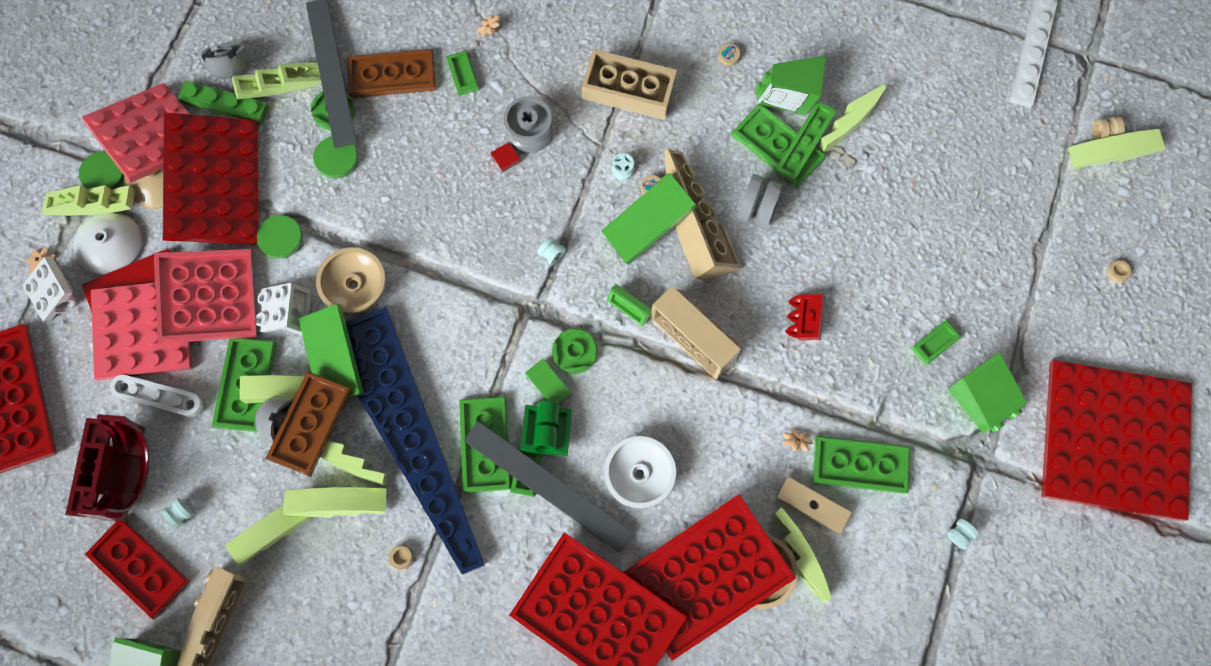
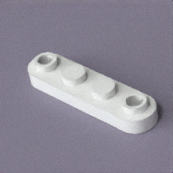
[110,375,203,417]

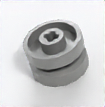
[504,96,553,153]
[736,174,783,230]

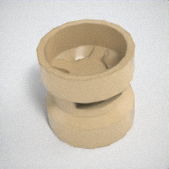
[1092,116,1125,140]

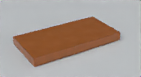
[347,49,436,98]
[265,371,352,477]

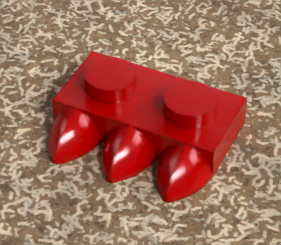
[785,294,825,341]

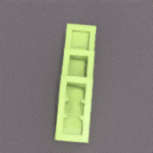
[232,62,322,99]
[818,84,886,153]
[1068,129,1166,170]
[42,185,136,215]
[321,441,389,487]
[225,487,312,566]
[283,487,387,518]
[771,507,832,603]

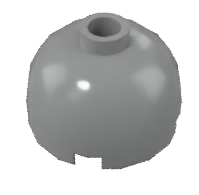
[201,42,248,81]
[255,396,293,443]

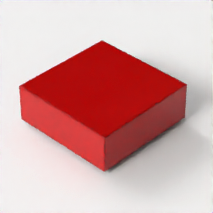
[490,142,521,172]

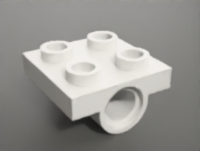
[23,257,76,321]

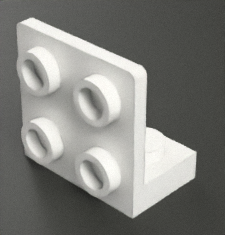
[255,283,312,335]

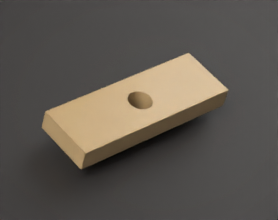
[776,477,852,534]

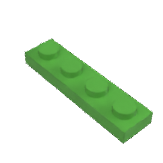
[178,80,269,125]
[775,101,837,183]

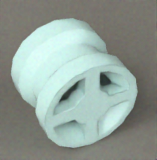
[612,153,634,180]
[537,237,566,265]
[161,498,193,528]
[947,519,979,550]

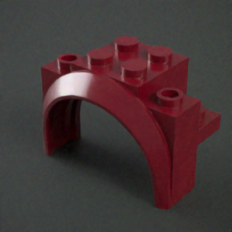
[65,414,149,523]

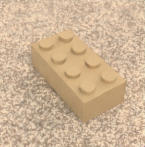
[581,49,677,120]
[650,286,741,380]

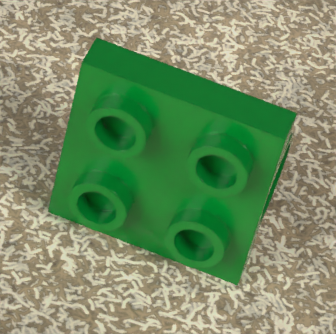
[520,401,572,456]

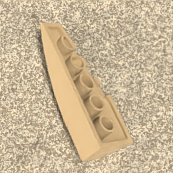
[665,149,742,280]
[178,566,249,666]

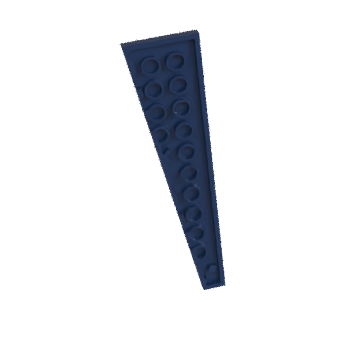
[346,307,485,575]

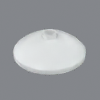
[73,212,143,276]
[604,436,676,508]

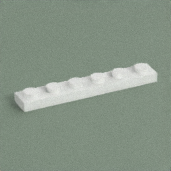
[1010,0,1058,108]

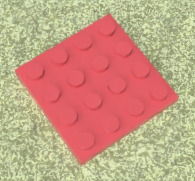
[82,83,189,183]
[154,249,257,344]
[91,283,192,381]

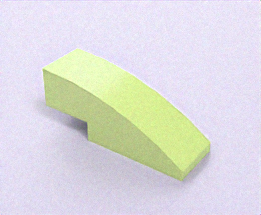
[240,375,305,403]

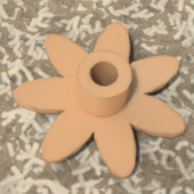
[478,14,500,38]
[25,247,56,273]
[783,429,813,452]

